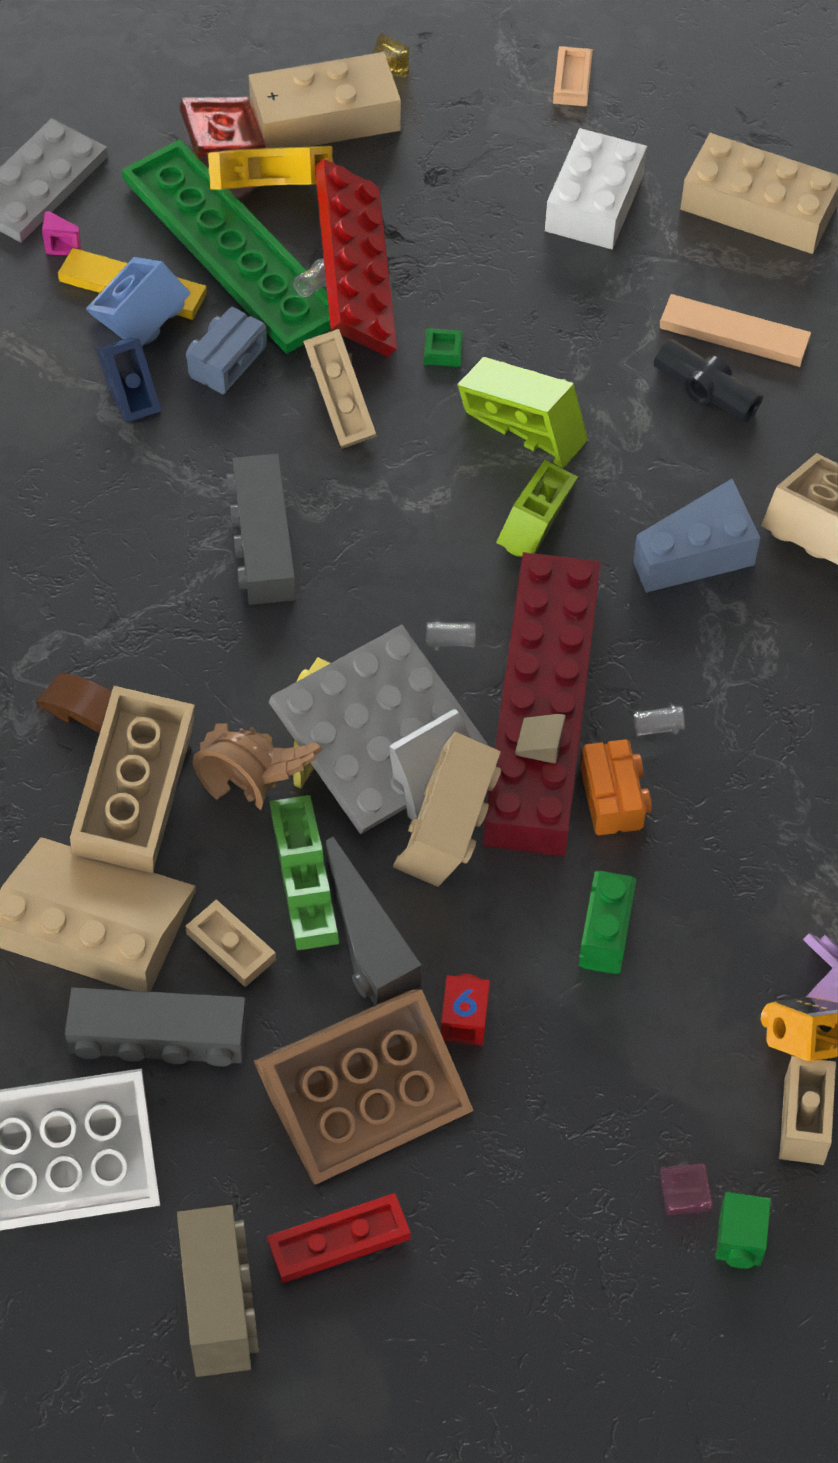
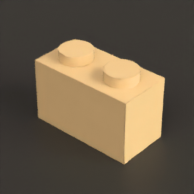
[779,1056,836,1165]

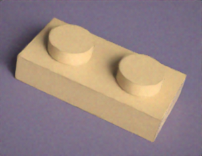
[185,899,276,987]

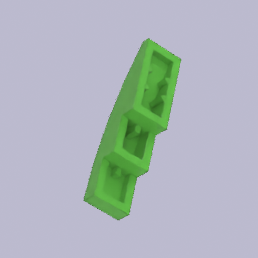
[270,795,339,950]

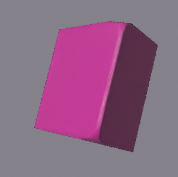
[42,211,82,255]

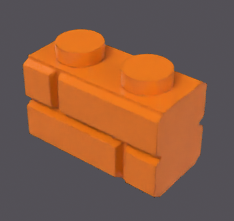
[579,739,652,836]

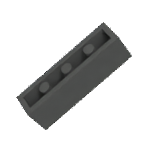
[226,454,295,605]
[65,987,247,1067]

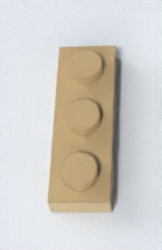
[304,329,377,449]

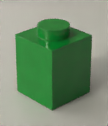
[716,1192,771,1268]

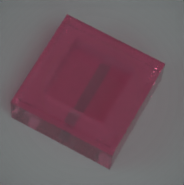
[659,1163,712,1215]

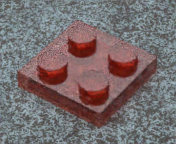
[179,97,266,157]

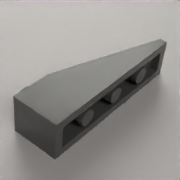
[326,837,422,1006]

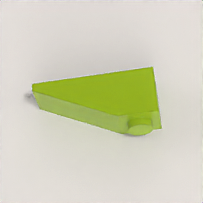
[496,460,578,557]

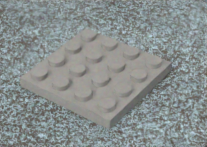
[269,625,489,835]

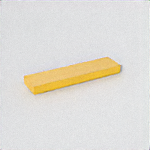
[58,248,207,320]

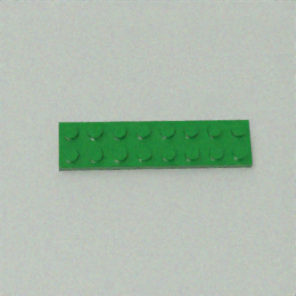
[121,139,331,354]

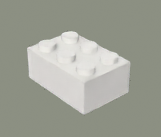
[545,128,647,249]

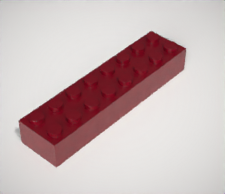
[483,552,601,856]

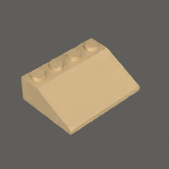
[761,453,838,565]
[0,837,196,992]

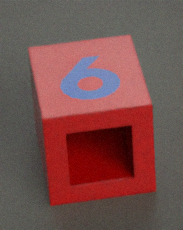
[440,974,490,1046]

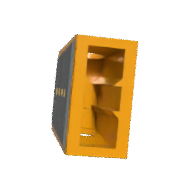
[761,997,838,1061]

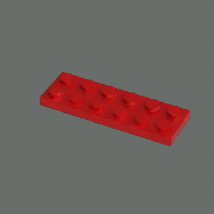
[315,158,397,357]

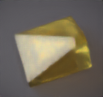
[373,33,409,76]

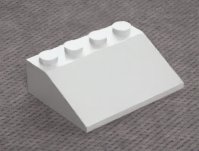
[0,1068,160,1230]

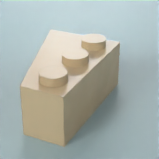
[393,732,501,887]

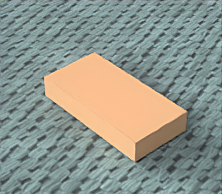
[553,46,593,107]

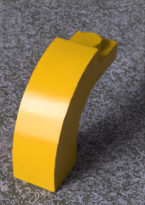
[208,146,333,190]

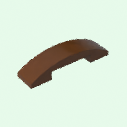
[36,673,191,760]

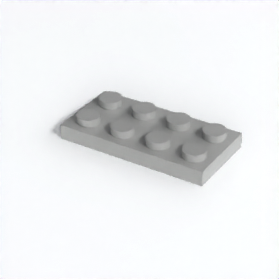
[0,118,108,242]

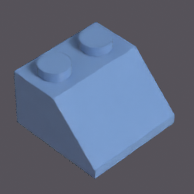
[86,257,191,346]

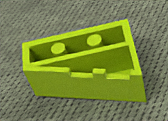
[457,357,588,468]

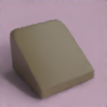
[515,714,566,764]

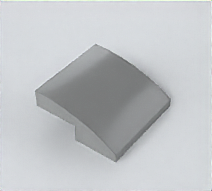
[389,709,470,820]

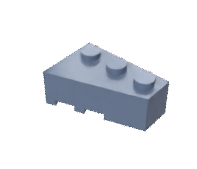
[633,479,760,593]

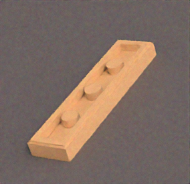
[660,294,811,367]

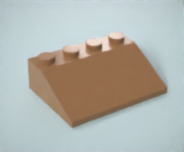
[254,989,474,1185]

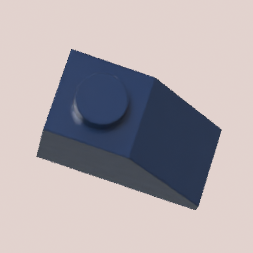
[96,337,162,422]

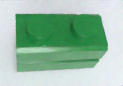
[578,871,636,974]

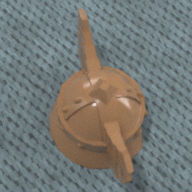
[192,723,323,810]

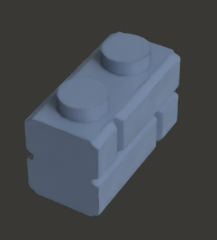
[186,307,267,394]

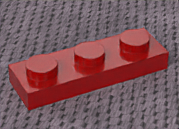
[267,1193,411,1284]

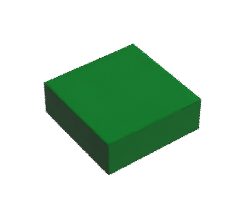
[424,328,463,367]

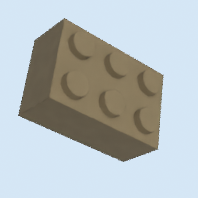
[177,1205,259,1377]

